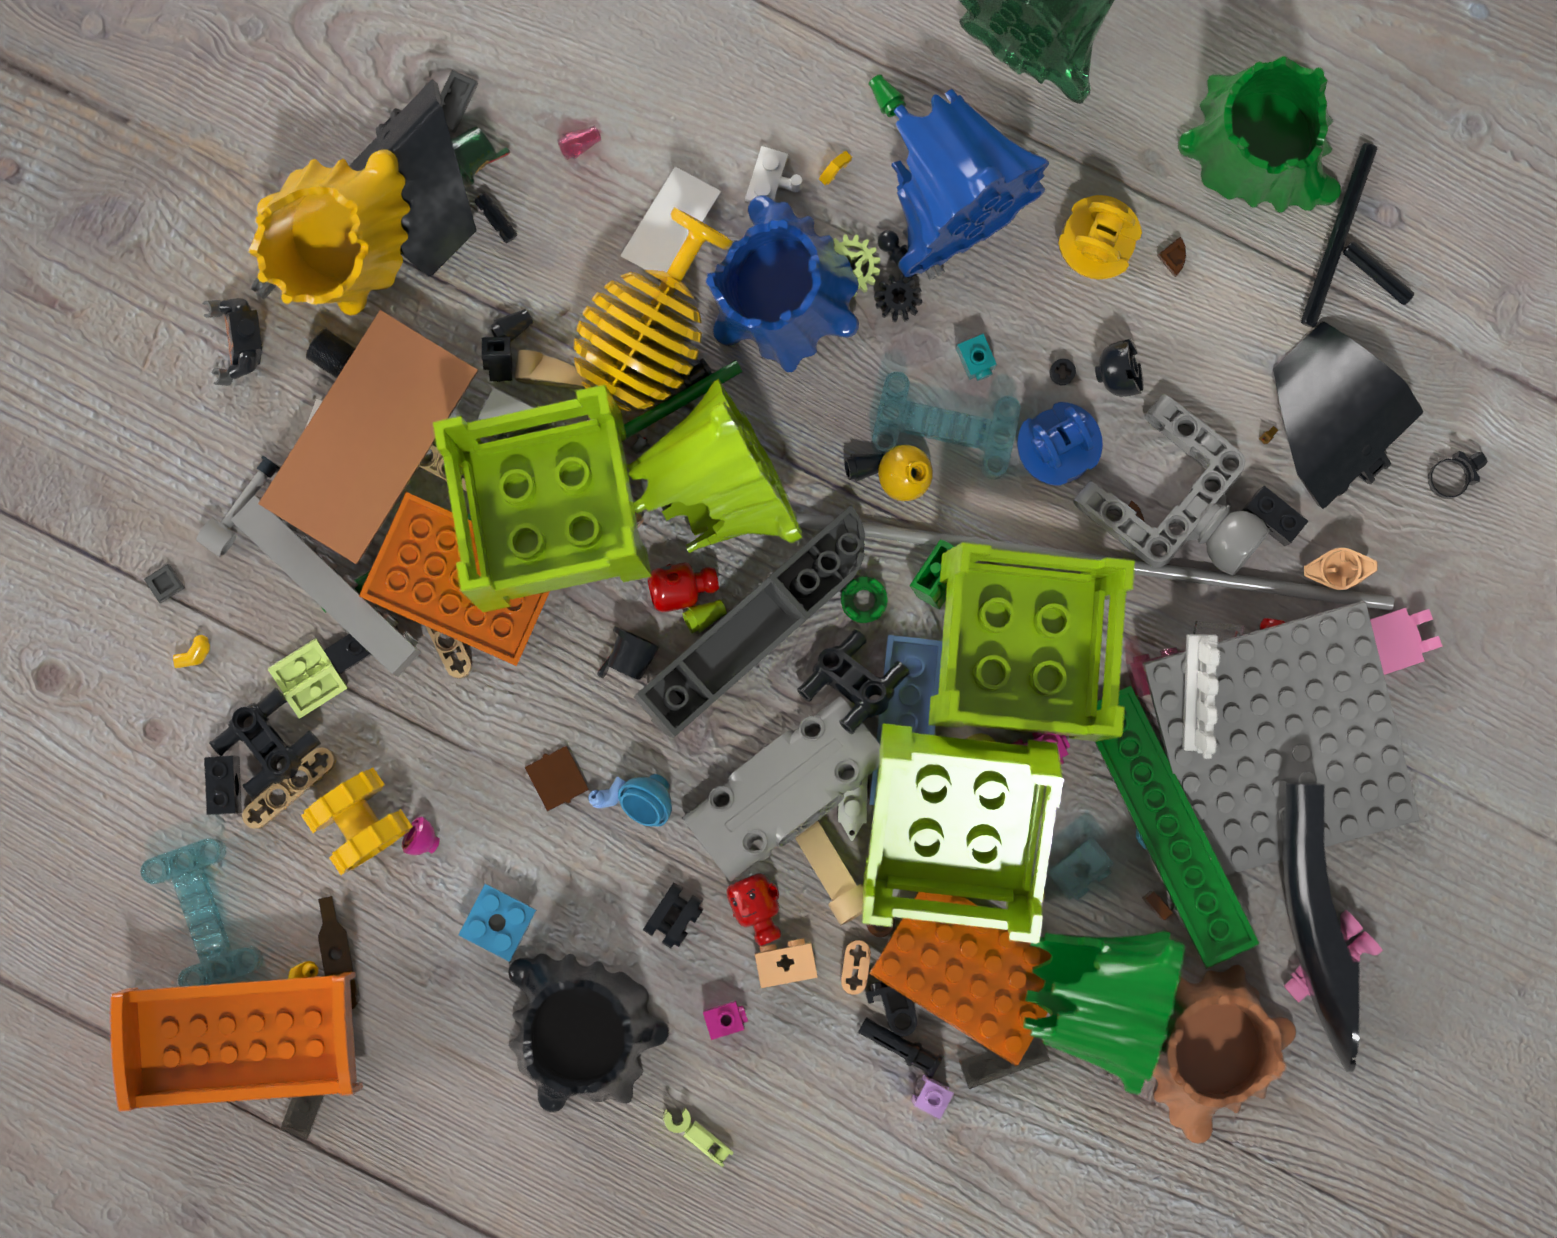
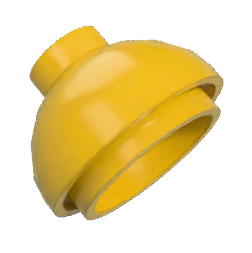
[878,445,933,501]

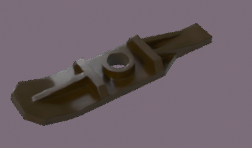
[318,896,360,1009]

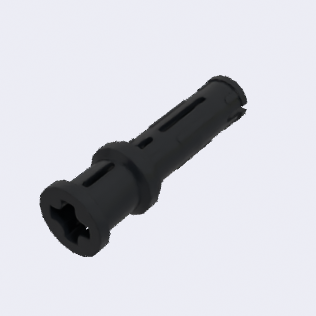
[858,1017,944,1079]

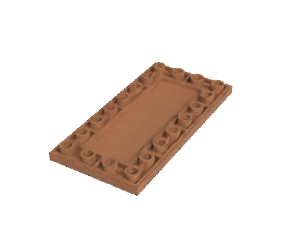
[258,310,478,564]

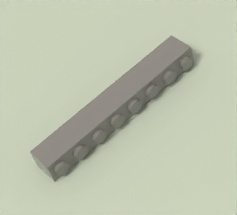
[231,495,421,677]

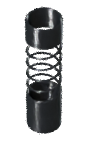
[306,329,356,378]

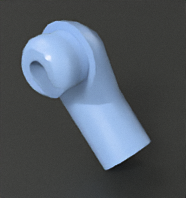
[588,776,626,809]

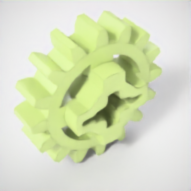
[833,234,880,297]

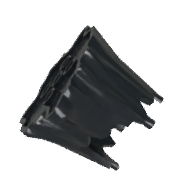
[508,953,669,1112]

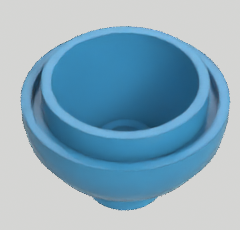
[618,774,672,827]

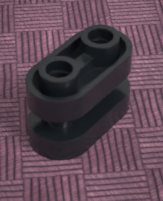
[643,882,704,949]

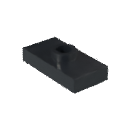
[324,634,372,674]

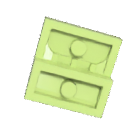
[268,638,348,719]

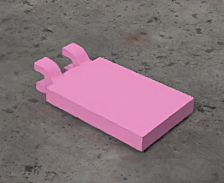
[1370,608,1443,675]

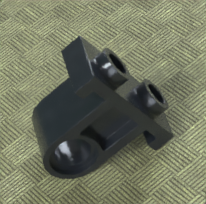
[865,981,917,1036]

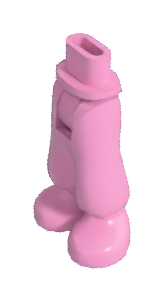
[1284,910,1383,1003]

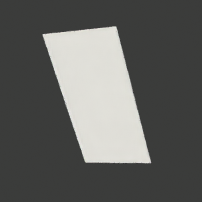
[620,167,721,273]

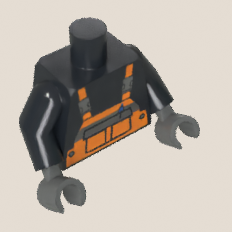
[202,298,262,386]

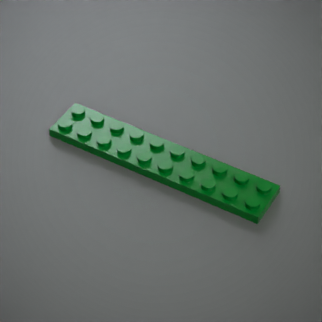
[1094,686,1260,969]

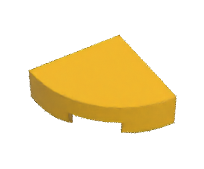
[819,150,852,186]

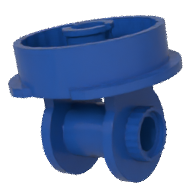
[1017,402,1103,486]

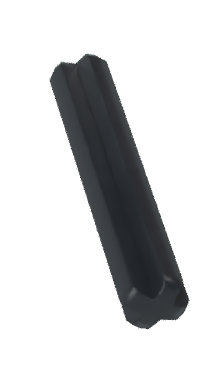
[1343,242,1414,305]

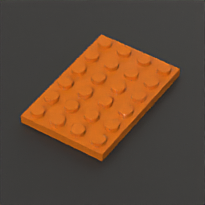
[359,492,550,666]
[869,892,1052,1066]

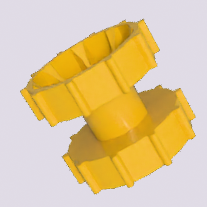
[301,767,413,875]

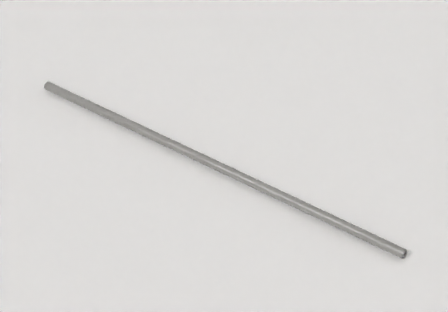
[795,512,1394,611]

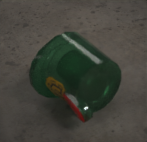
[451,126,510,185]

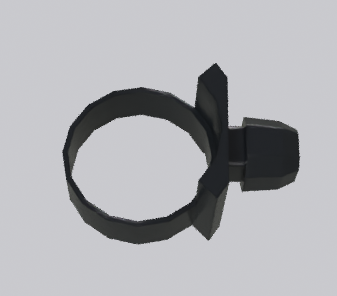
[1428,451,1488,499]

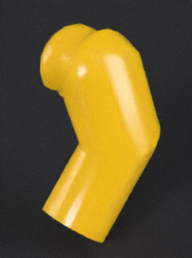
[173,635,210,668]
[287,961,319,979]

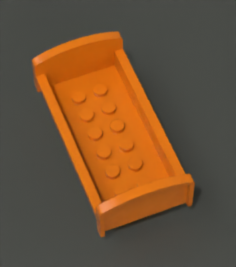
[110,972,363,1111]

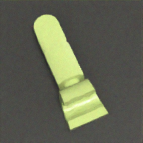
[663,1107,734,1167]

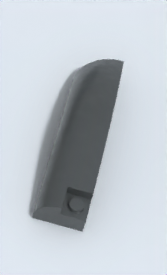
[634,505,865,738]

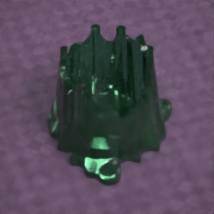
[959,0,1115,104]

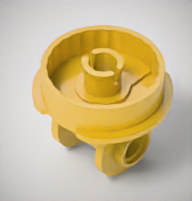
[1058,195,1142,280]

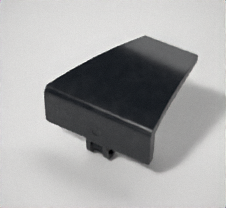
[349,80,477,277]
[1273,321,1423,509]

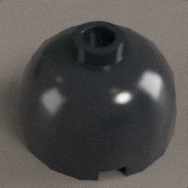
[1095,339,1144,397]

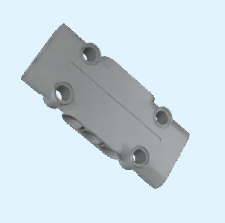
[682,696,880,882]

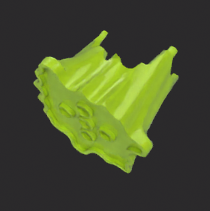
[627,379,803,553]

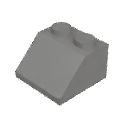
[478,388,548,440]

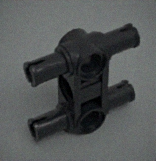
[797,629,910,734]
[209,688,321,799]

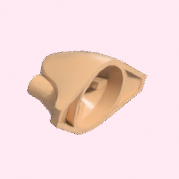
[1304,548,1378,590]

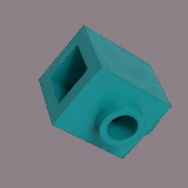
[956,333,997,381]

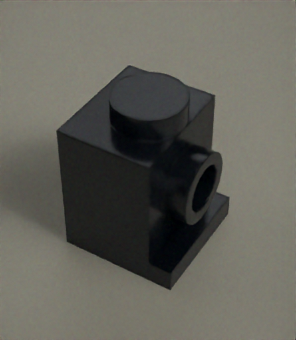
[482,336,512,382]

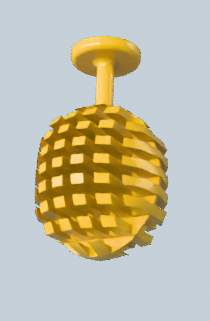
[573,207,734,411]

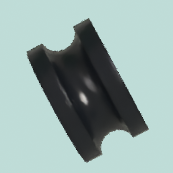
[1049,359,1076,386]

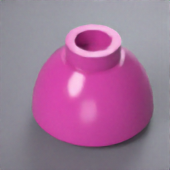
[402,817,440,855]

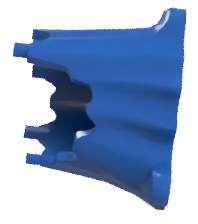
[891,89,1049,277]
[706,195,859,372]

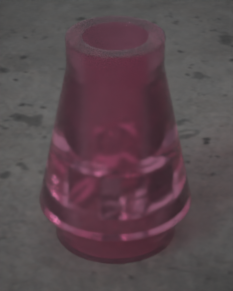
[557,126,601,160]

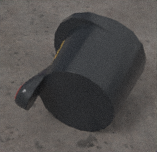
[597,626,659,680]

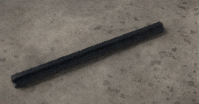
[1301,143,1377,328]

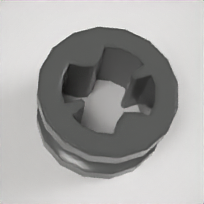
[251,277,276,298]

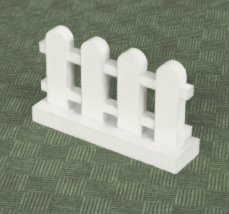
[1182,634,1220,759]

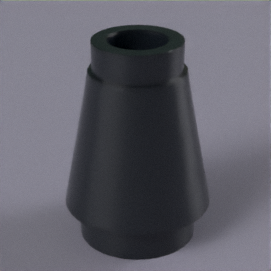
[489,309,533,342]
[844,454,885,482]

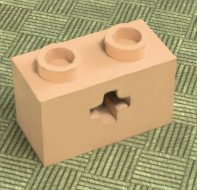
[755,938,818,988]

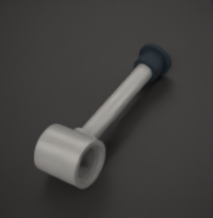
[196,456,280,557]

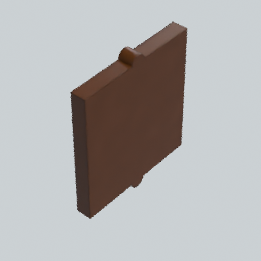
[525,746,589,812]

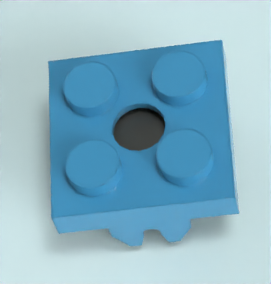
[458,884,537,962]

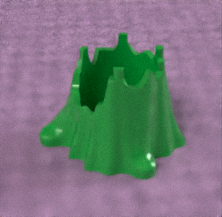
[1178,56,1341,213]
[1023,931,1184,1095]

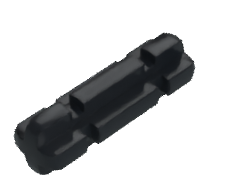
[474,192,517,243]

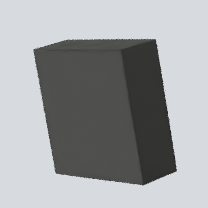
[144,564,185,603]

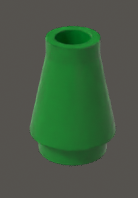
[868,74,906,117]

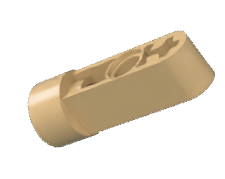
[795,821,863,926]

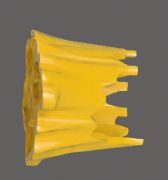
[249,149,410,316]

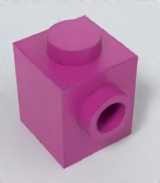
[703,1001,748,1040]

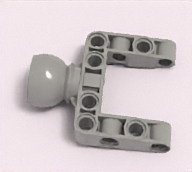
[1073,394,1270,576]

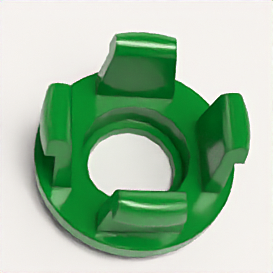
[841,577,888,623]

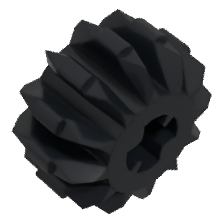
[875,274,922,323]

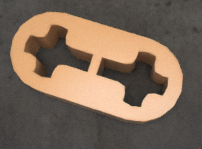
[841,940,871,995]

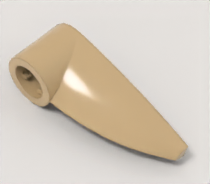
[515,350,595,389]

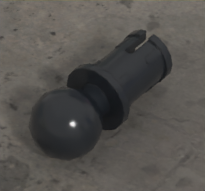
[877,230,917,279]

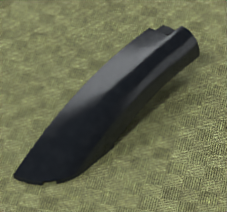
[1283,782,1359,1072]

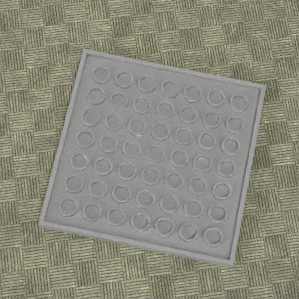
[1142,601,1420,875]

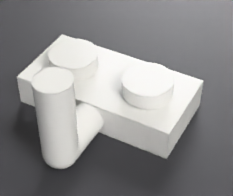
[745,146,802,202]

